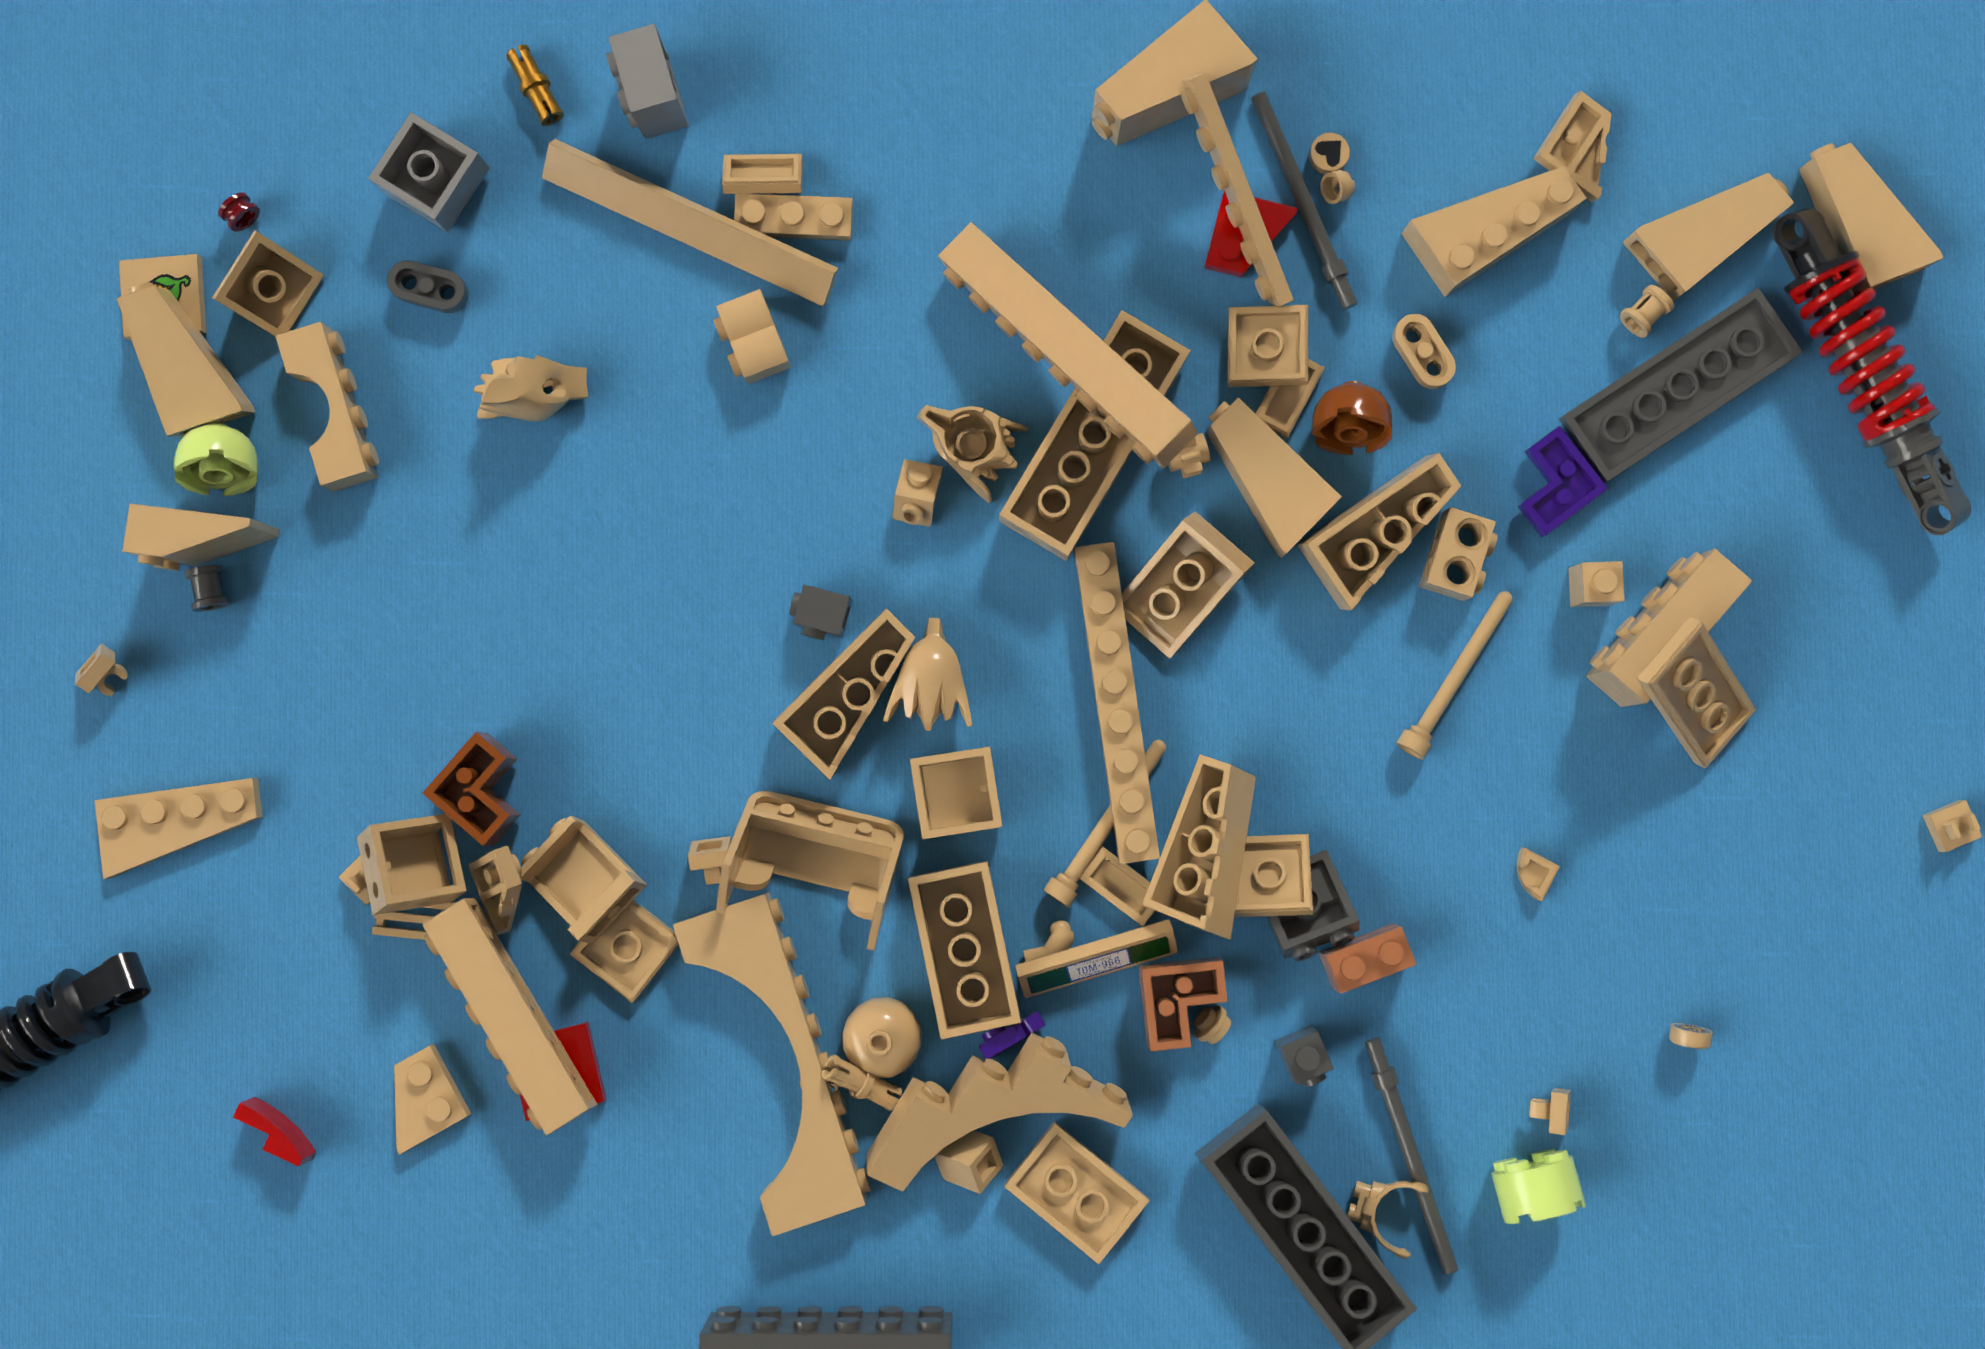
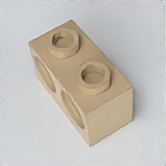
[1418,507,1498,601]

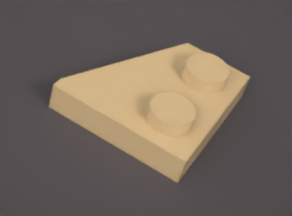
[1533,91,1612,202]
[468,846,522,936]
[394,1044,472,1155]

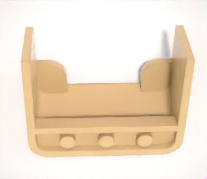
[716,791,904,951]

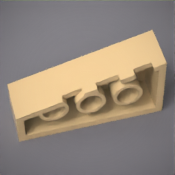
[1401,166,1587,297]
[1297,453,1461,610]
[772,608,915,780]
[1142,754,1256,940]

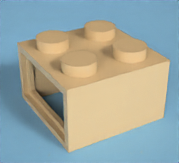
[910,747,1003,839]
[357,814,466,915]

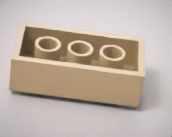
[1585,549,1753,707]
[908,860,1021,1040]

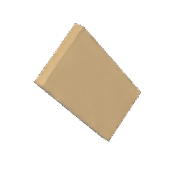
[1637,616,1756,769]

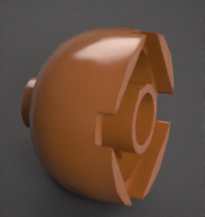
[1312,381,1392,455]

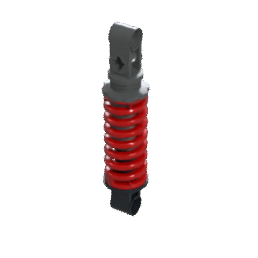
[1773,208,1971,535]

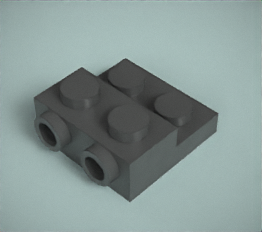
[1267,850,1359,962]

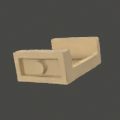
[520,816,647,944]

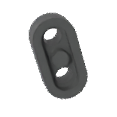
[387,260,468,313]

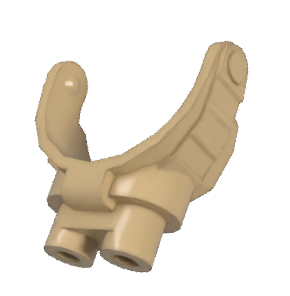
[1347,1180,1429,1259]

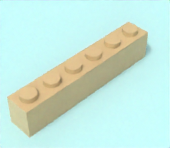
[422,898,598,1136]

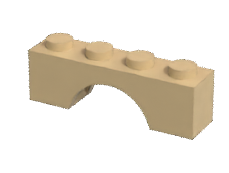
[275,321,379,492]

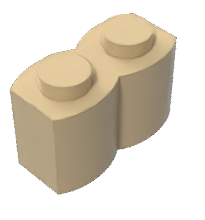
[713,289,792,384]

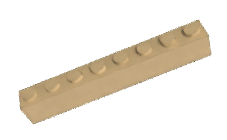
[938,222,1198,469]

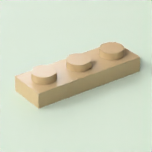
[734,194,853,241]

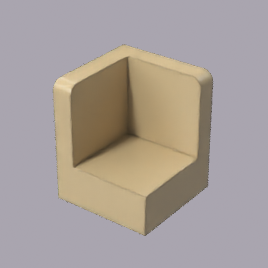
[934,1130,1004,1194]

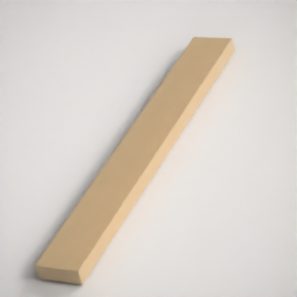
[542,139,839,307]

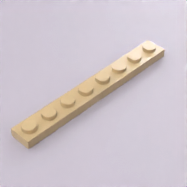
[1074,542,1160,864]

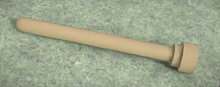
[1396,591,1513,760]
[1043,740,1166,908]

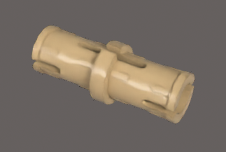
[822,1055,902,1111]

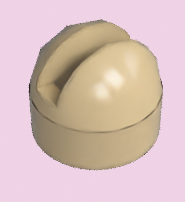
[1320,170,1356,204]

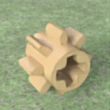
[1168,433,1210,479]

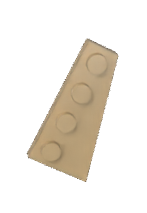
[94,778,263,879]

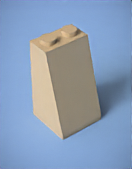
[1092,0,1258,146]

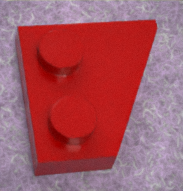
[1204,190,1297,278]

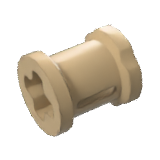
[1619,284,1674,338]

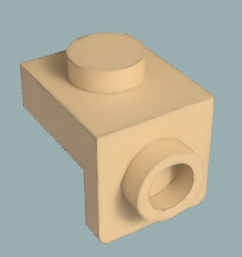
[893,459,943,526]

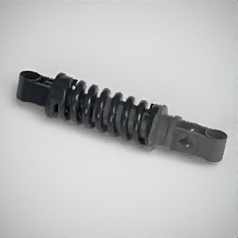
[0,952,151,1091]

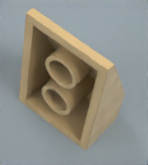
[122,504,280,571]
[1122,511,1255,659]

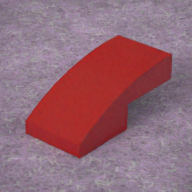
[233,1097,316,1167]

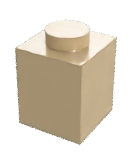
[1568,561,1625,607]

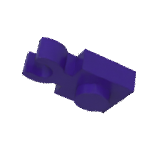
[978,1011,1046,1059]

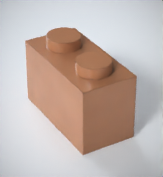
[1318,923,1417,994]

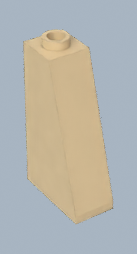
[1799,142,1943,292]
[1622,173,1795,301]
[116,282,256,437]
[1207,397,1342,558]

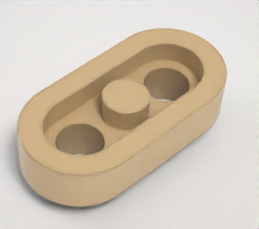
[1392,314,1456,389]

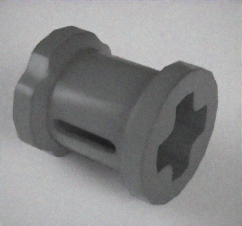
[184,564,230,612]

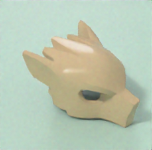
[473,355,588,422]
[916,405,1029,503]
[883,618,973,731]

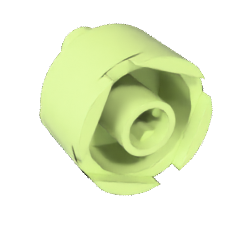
[1491,1149,1586,1224]

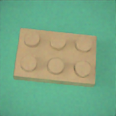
[1004,1121,1150,1264]

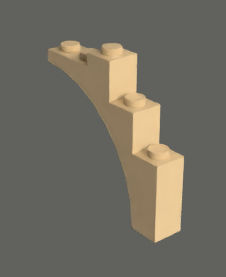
[866,1033,1133,1192]

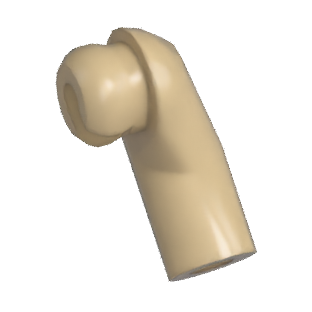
[1023,920,1074,962]

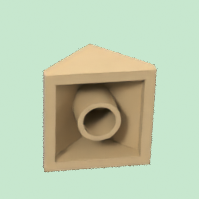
[212,230,324,336]

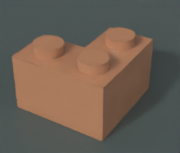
[1138,957,1228,1051]

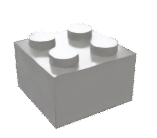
[606,23,689,139]
[368,112,490,233]

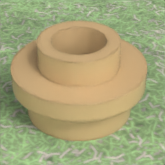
[1194,1005,1231,1044]

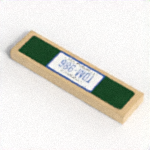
[1015,919,1178,998]

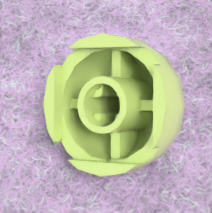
[173,423,259,496]

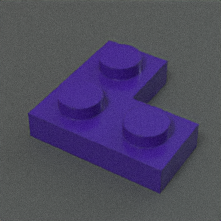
[1517,426,1608,538]

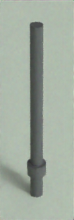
[1251,92,1358,310]
[1364,1037,1458,1274]

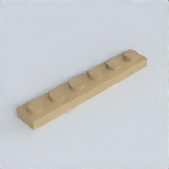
[1181,73,1294,307]

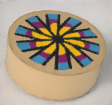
[1669,1023,1713,1049]

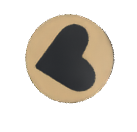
[1309,133,1350,175]

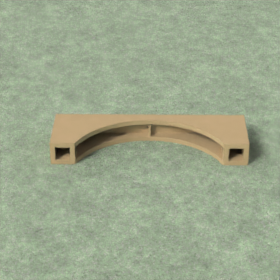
[672,892,872,1236]

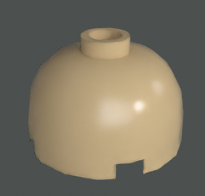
[842,997,922,1078]

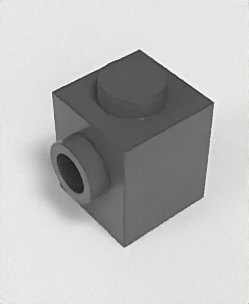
[789,584,853,641]
[1274,1026,1334,1087]

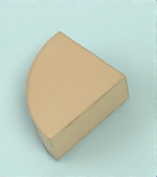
[1517,847,1560,902]

